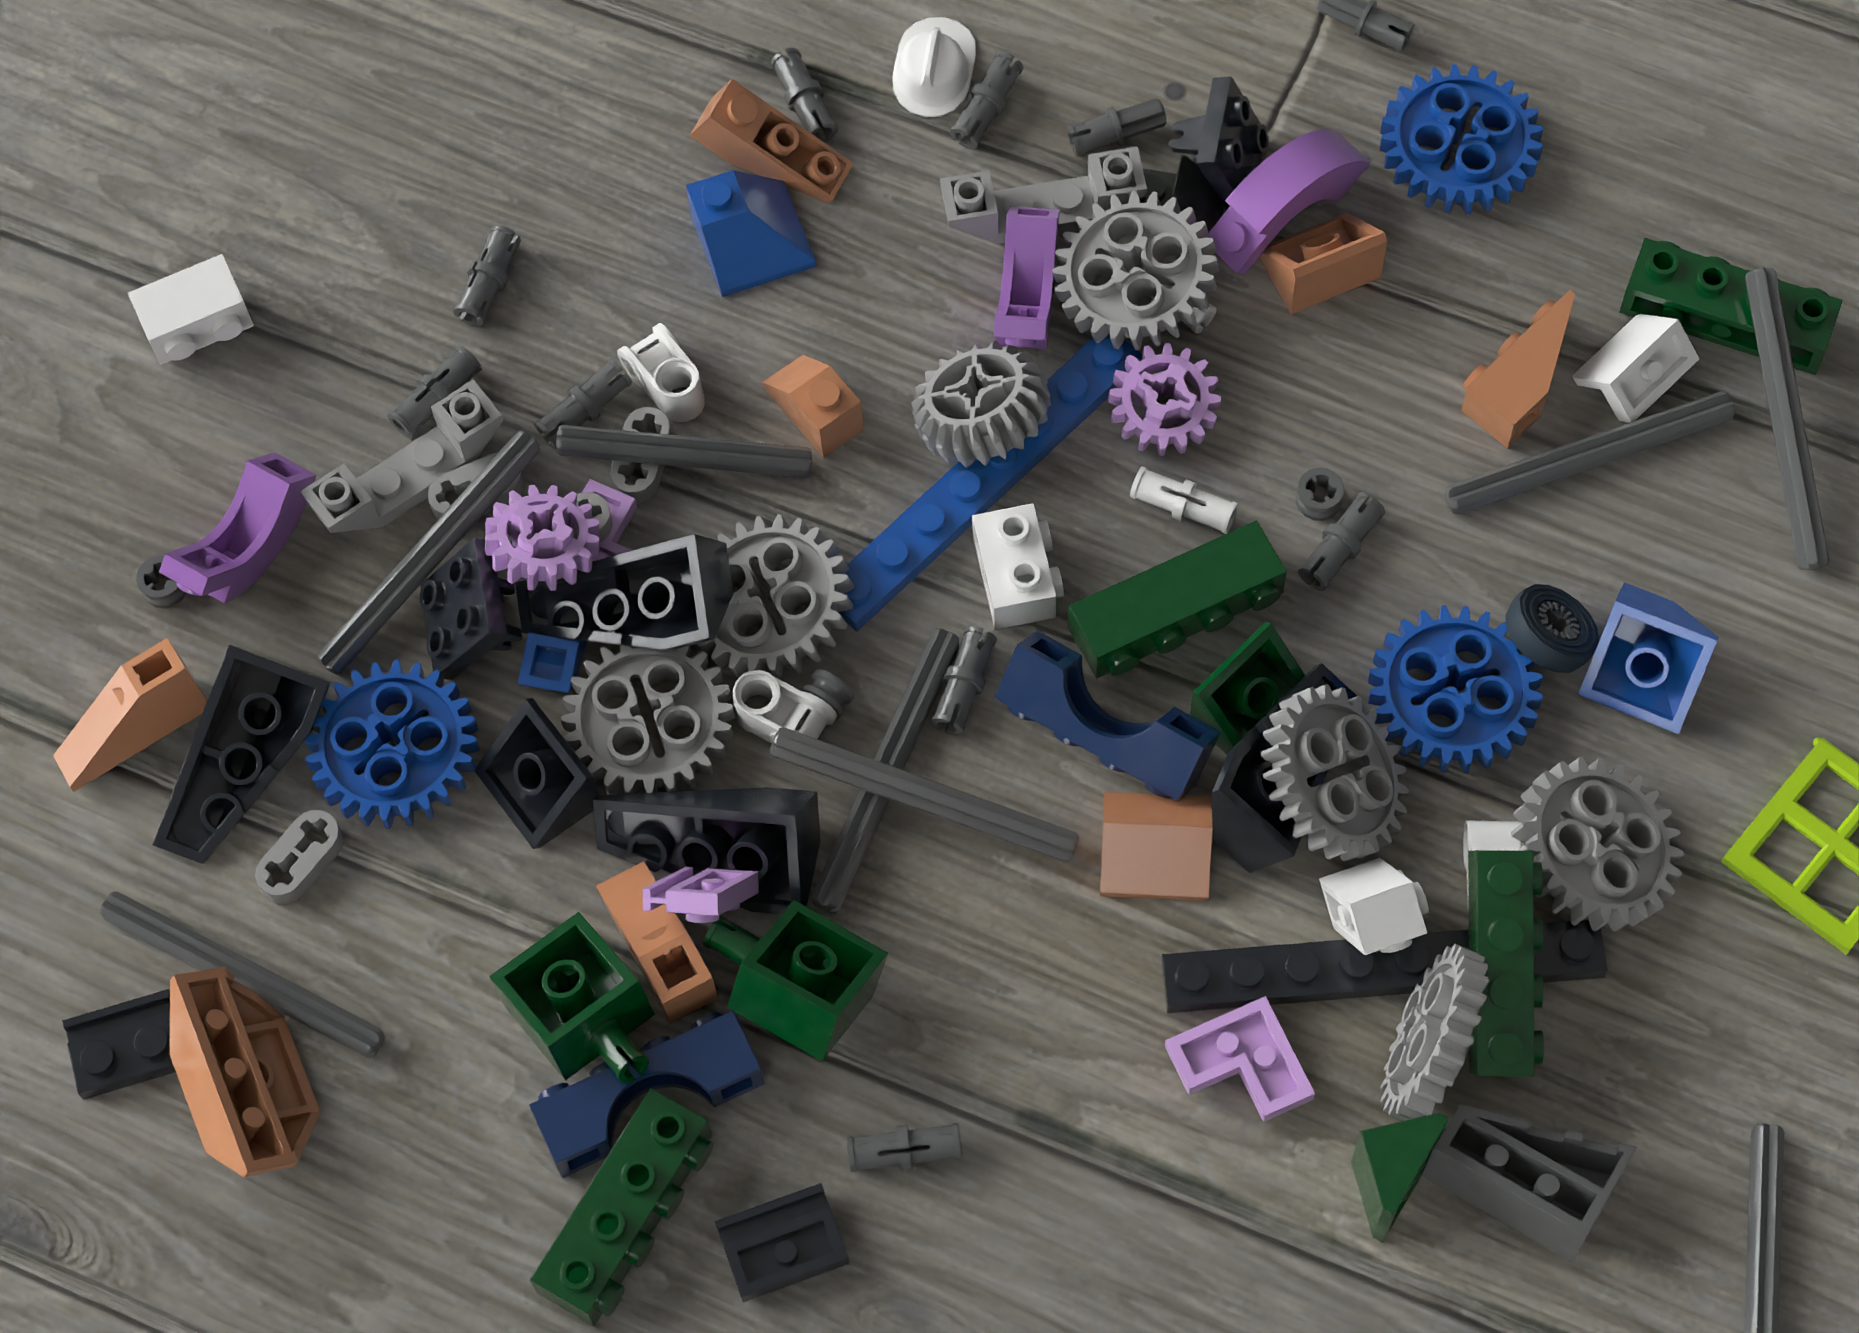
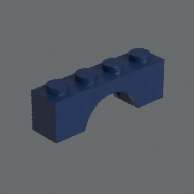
[994,630,1221,801]
[529,1011,764,1178]

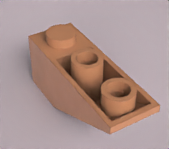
[690,79,854,204]
[1461,290,1576,449]
[53,638,208,792]
[596,861,718,1024]

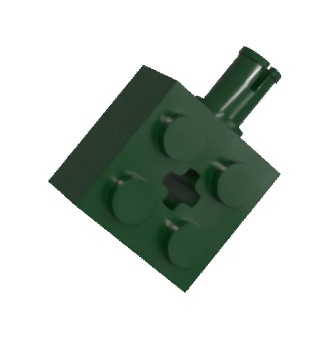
[703,900,888,1061]
[489,912,655,1084]

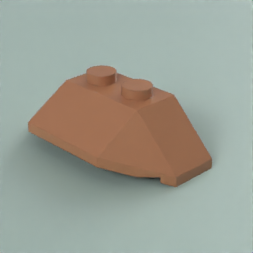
[170,967,321,1177]

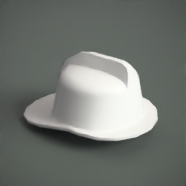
[893,17,976,117]

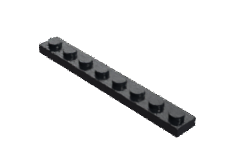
[1161,920,1608,1013]

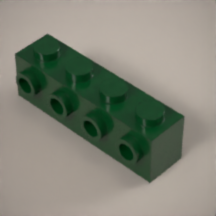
[1619,238,1843,375]
[1068,520,1287,679]
[1468,850,1544,1077]
[530,1088,714,1326]

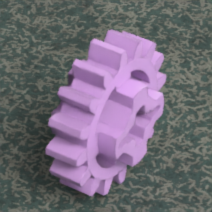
[1108,343,1221,456]
[485,485,600,591]

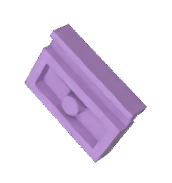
[643,867,759,923]

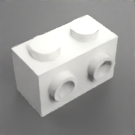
[128,254,254,365]
[972,503,1064,630]
[1319,858,1429,955]

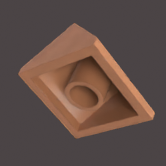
[1259,213,1388,314]
[1100,792,1212,901]

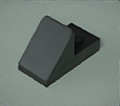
[1139,155,1225,233]

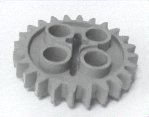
[1052,191,1219,350]
[697,515,854,679]
[561,645,735,795]
[1261,685,1409,861]
[1511,757,1684,932]
[1381,944,1489,1121]

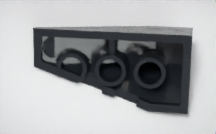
[515,534,733,651]
[152,645,331,864]
[1212,663,1357,873]
[593,787,821,914]

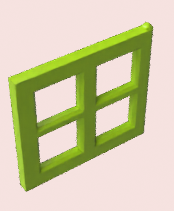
[1721,737,1859,955]

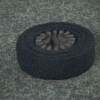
[1505,584,1599,673]

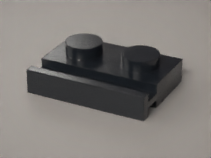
[62,989,176,1100]
[715,1183,850,1302]

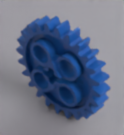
[1380,64,1543,215]
[1368,605,1543,774]
[304,660,480,829]

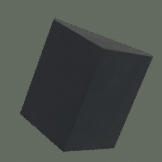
[474,698,599,849]

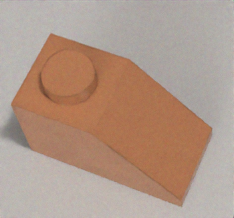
[762,355,864,458]

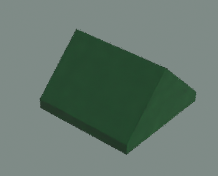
[1190,622,1305,755]
[1351,1113,1449,1243]

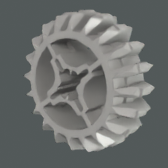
[911,341,1051,468]

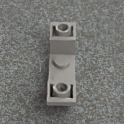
[940,146,1147,244]
[301,379,503,533]

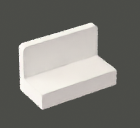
[1572,314,1699,423]

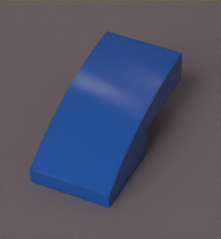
[517,633,587,694]

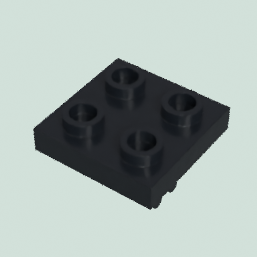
[1168,76,1269,210]
[420,538,523,680]

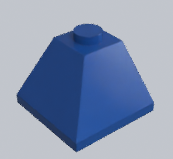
[685,170,817,297]
[1578,582,1719,734]

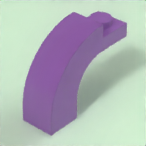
[1207,129,1371,274]
[994,206,1060,349]
[159,452,317,603]

